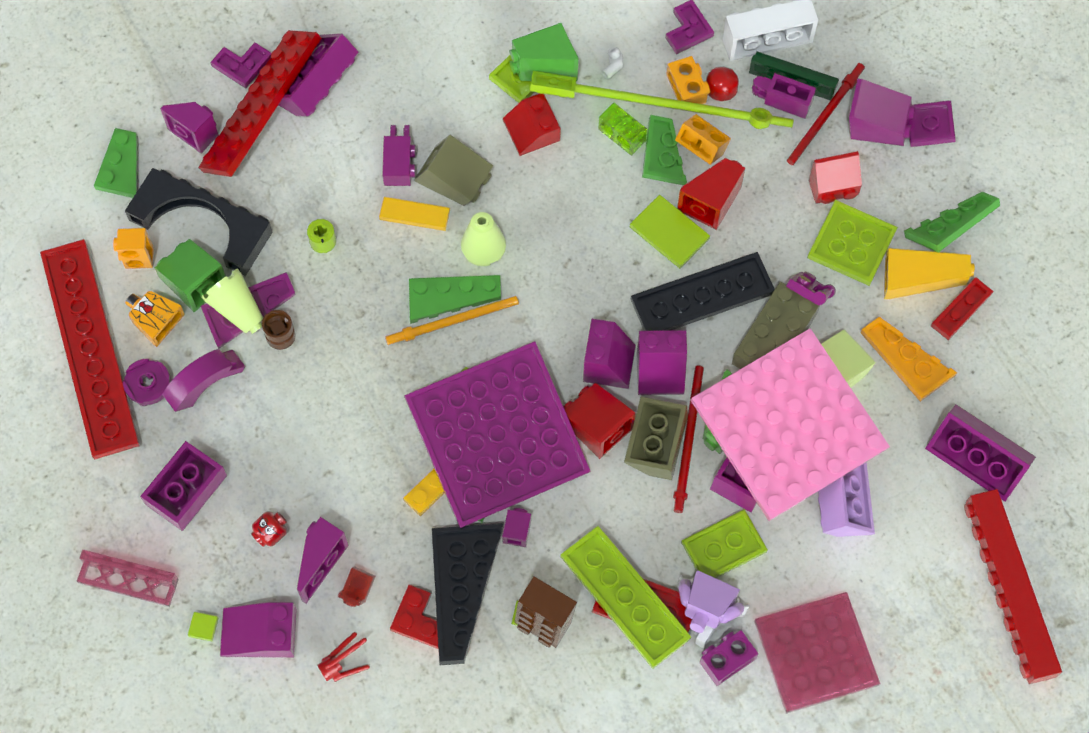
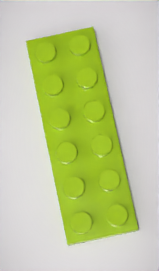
[560,526,691,669]

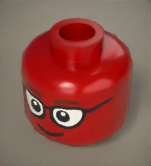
[251,511,287,547]

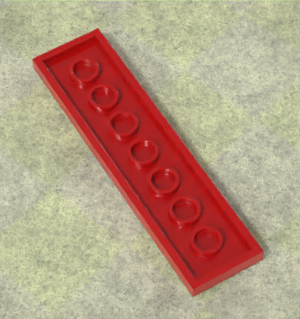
[198,30,321,177]

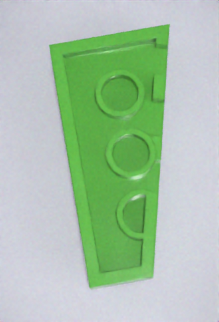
[904,192,1000,253]
[409,275,501,324]

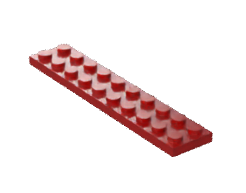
[40,239,140,460]

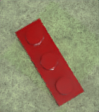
[931,277,994,341]

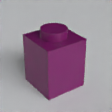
[502,508,532,548]

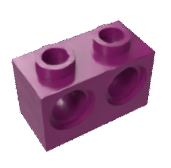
[700,630,759,686]

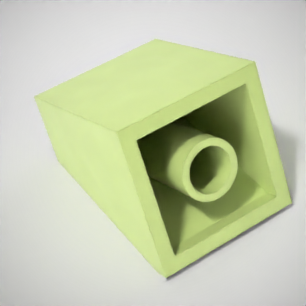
[821,330,876,388]

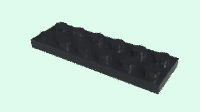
[630,252,775,331]

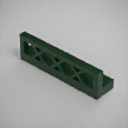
[749,51,839,100]

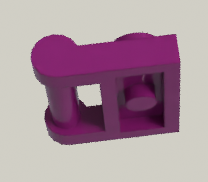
[786,271,836,305]

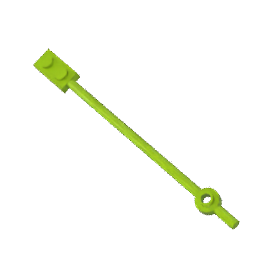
[530,71,794,129]

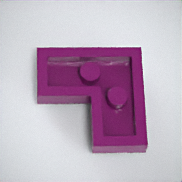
[665,0,714,54]
[210,42,271,89]

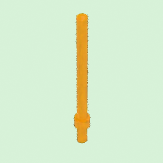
[385,296,519,345]

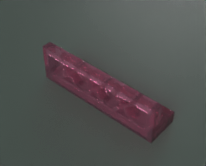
[77,550,179,607]

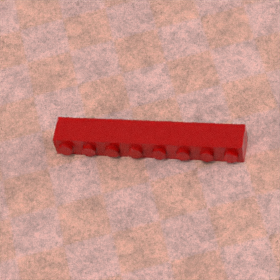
[964,489,1062,684]

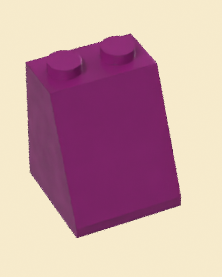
[849,78,915,146]
[583,318,636,389]
[637,330,687,395]

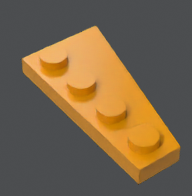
[860,317,957,402]

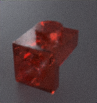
[338,566,376,607]

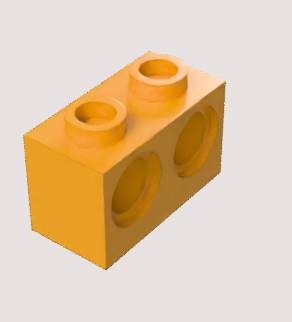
[666,56,710,104]
[675,114,731,165]
[113,228,154,269]

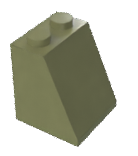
[414,135,493,206]

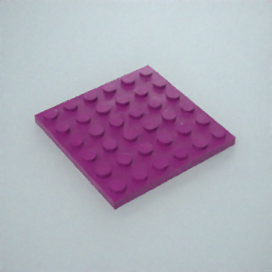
[404,341,591,528]

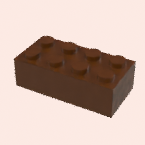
[515,576,577,648]

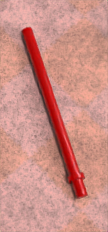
[673,366,704,513]

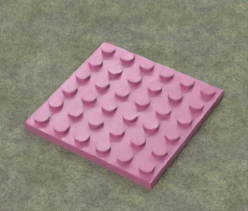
[691,328,890,521]

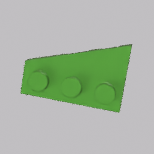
[94,128,138,198]

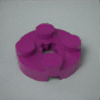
[123,359,171,406]

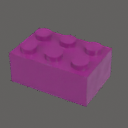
[140,441,227,531]

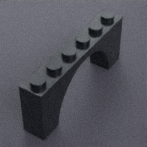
[125,168,273,276]

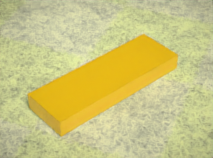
[379,197,450,231]

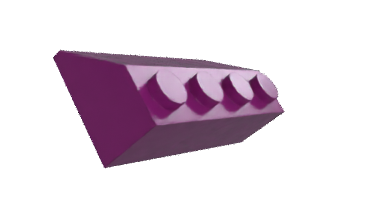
[279,34,359,116]
[925,404,1036,502]

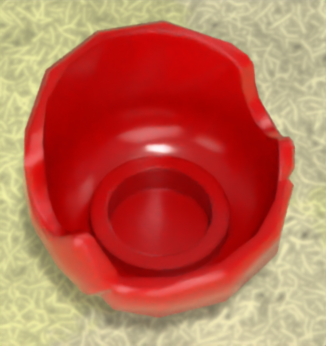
[706,66,739,101]

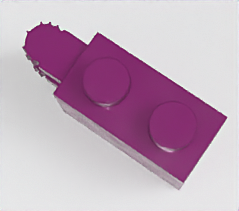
[752,73,816,119]
[382,125,416,186]

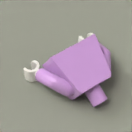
[677,570,750,633]

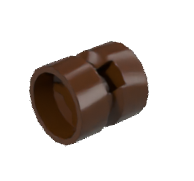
[262,310,296,350]

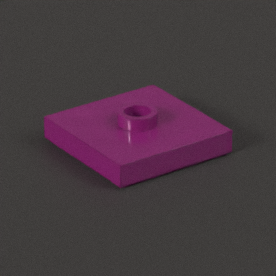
[908,100,956,147]

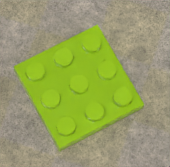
[807,200,898,286]

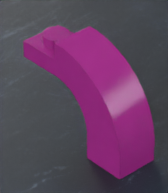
[162,349,246,412]

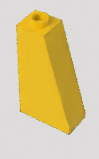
[884,248,975,299]

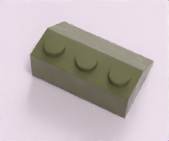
[624,397,688,480]

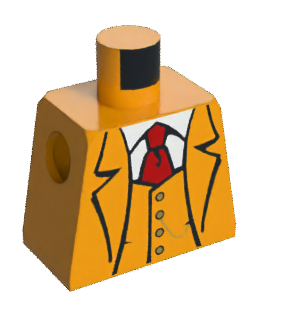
[125,291,185,347]

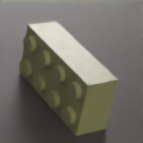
[732,281,820,369]

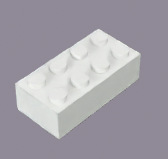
[723,0,818,61]

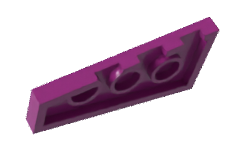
[201,272,296,349]

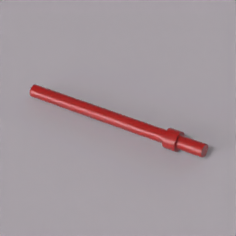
[787,63,865,165]

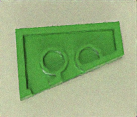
[642,115,687,185]

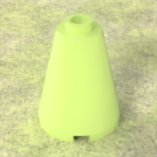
[461,212,506,266]
[202,269,263,334]

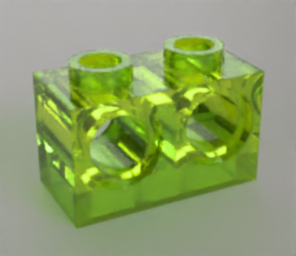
[598,102,647,156]

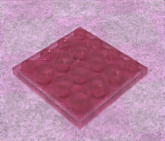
[754,592,880,714]

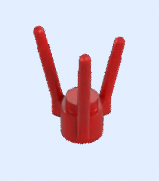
[317,632,370,682]

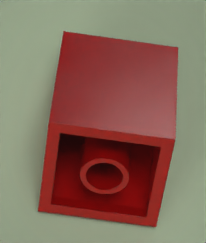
[677,158,745,230]
[563,383,635,459]

